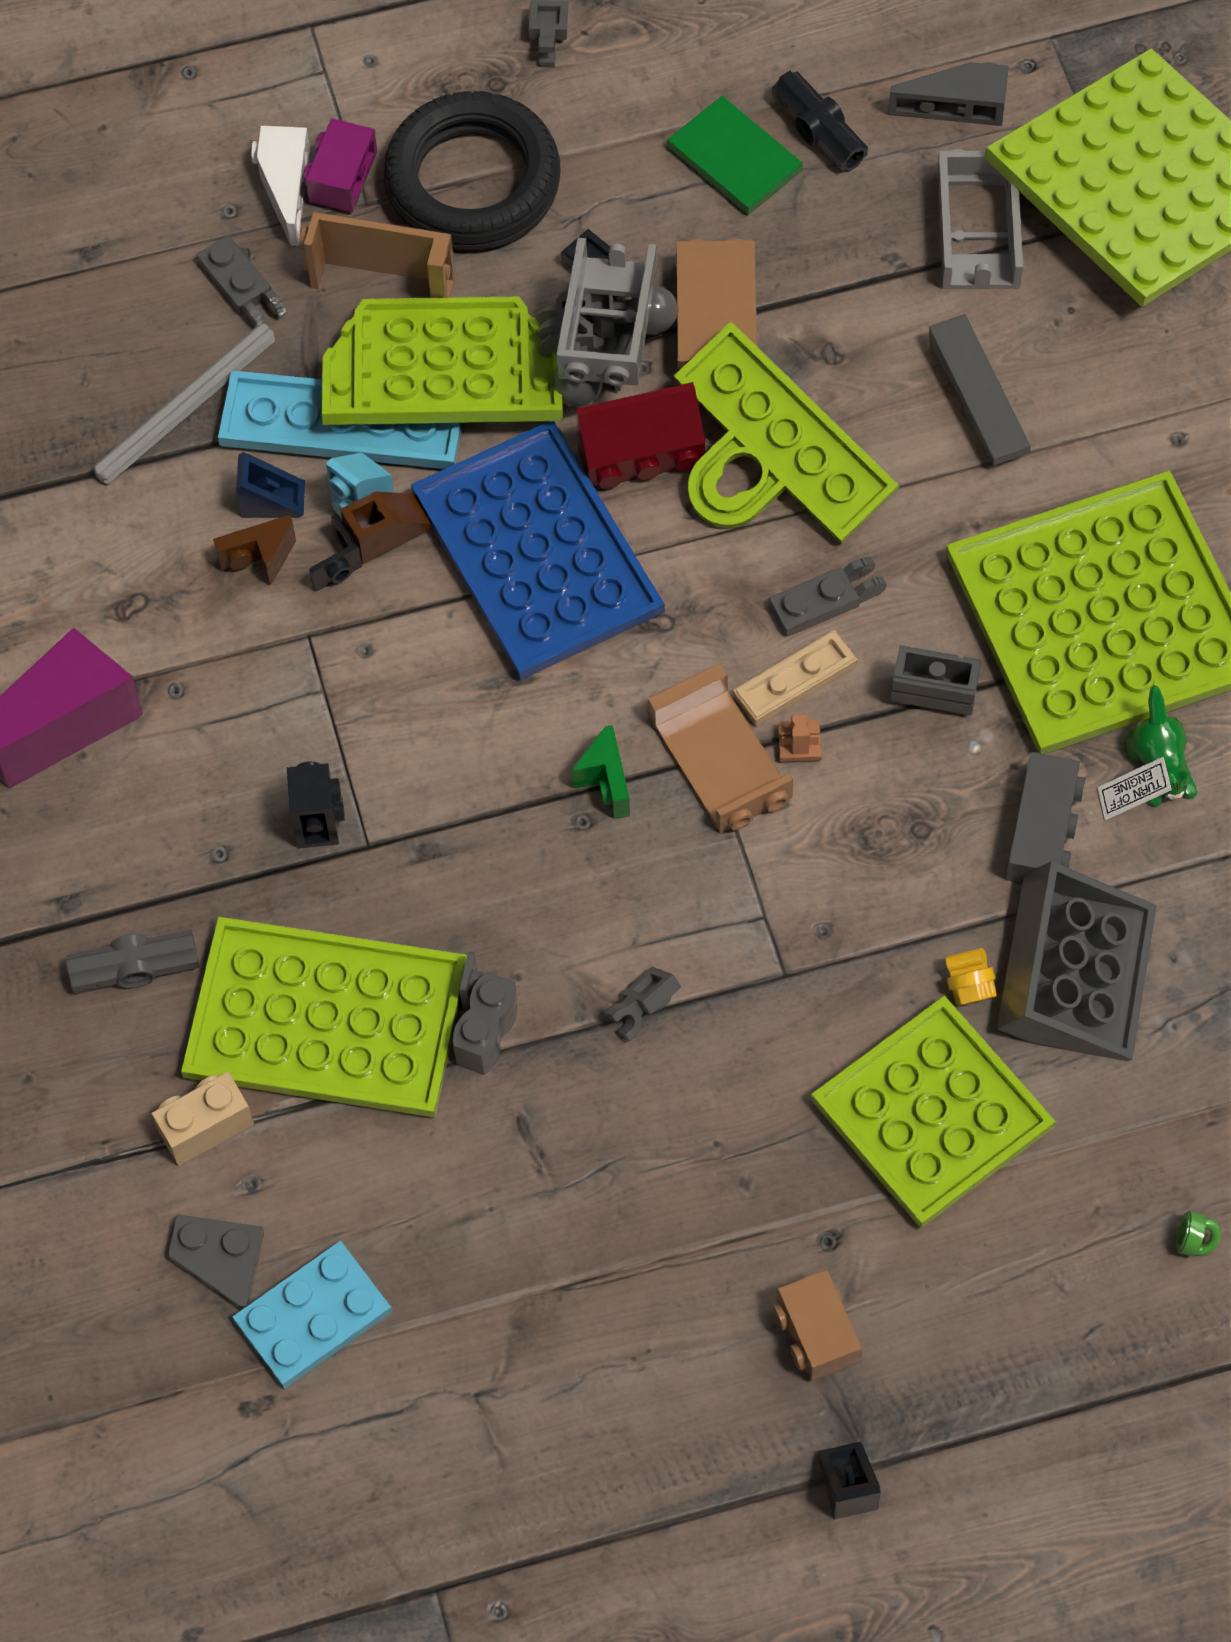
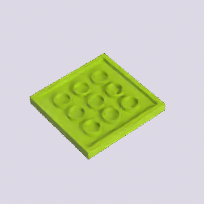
[811,995,1056,1229]

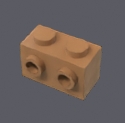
[773,1270,862,1382]

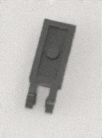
[196,235,286,327]
[769,556,887,637]

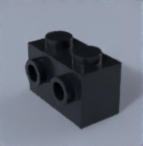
[286,761,345,849]

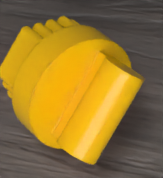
[946,948,997,1006]

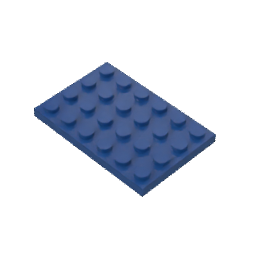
[411,421,665,680]

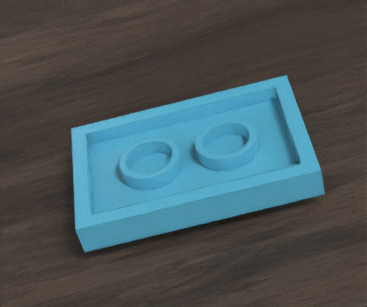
[232,1240,393,1390]

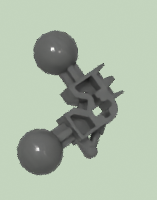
[537,285,678,407]

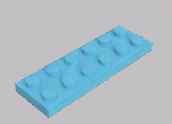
[218,370,463,469]

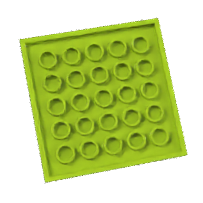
[984,48,1231,307]
[946,470,1231,754]

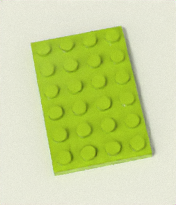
[181,916,467,1118]

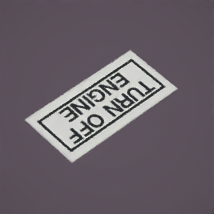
[1097,757,1172,820]

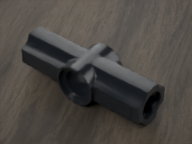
[772,70,868,172]

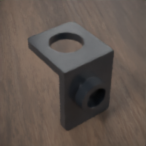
[309,514,362,591]

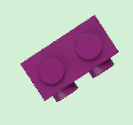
[303,118,377,212]

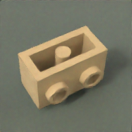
[152,1071,254,1166]

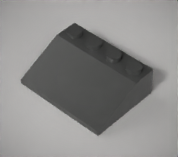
[997,861,1157,1062]

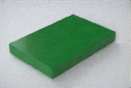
[667,96,803,215]

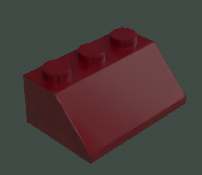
[576,382,705,489]

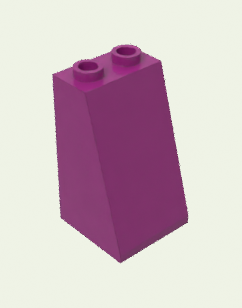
[0,627,143,789]

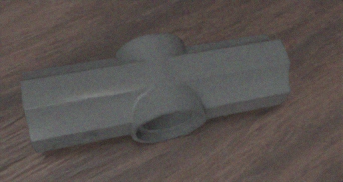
[66,930,199,993]

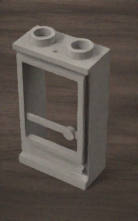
[937,149,1023,290]
[556,238,658,386]

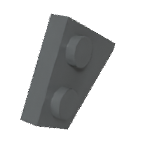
[168,1214,264,1310]

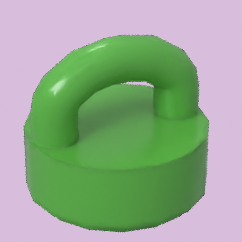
[1176,1211,1222,1257]

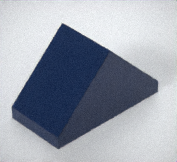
[236,452,305,518]

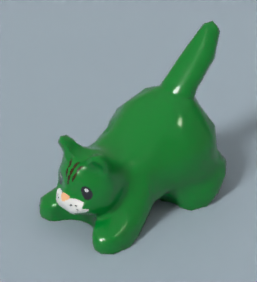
[1126,685,1198,808]

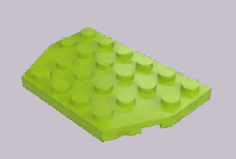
[322,296,563,425]

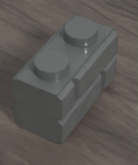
[891,645,982,715]

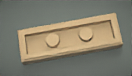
[733,630,858,727]

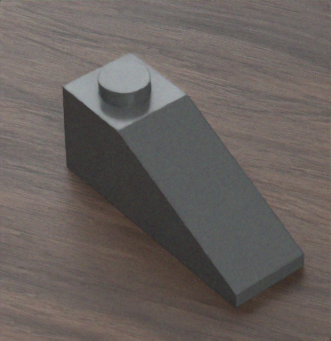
[888,62,1009,126]

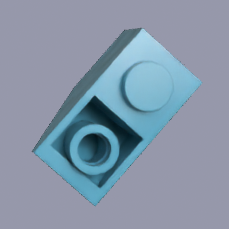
[326,452,394,516]

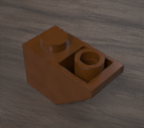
[340,491,433,563]

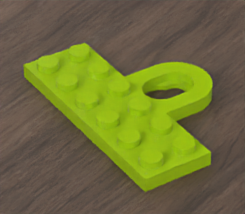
[674,321,899,544]

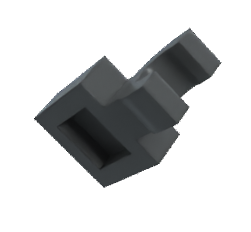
[529,0,569,67]
[604,966,681,1041]

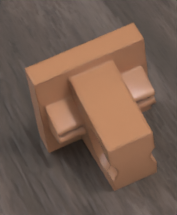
[778,714,822,762]

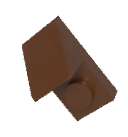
[213,515,296,584]

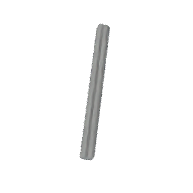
[93,323,275,484]

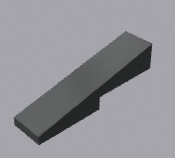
[929,314,1031,465]

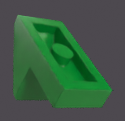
[572,725,630,819]

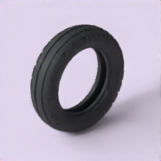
[384,91,561,251]

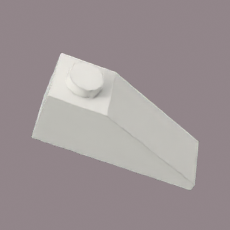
[252,126,310,246]

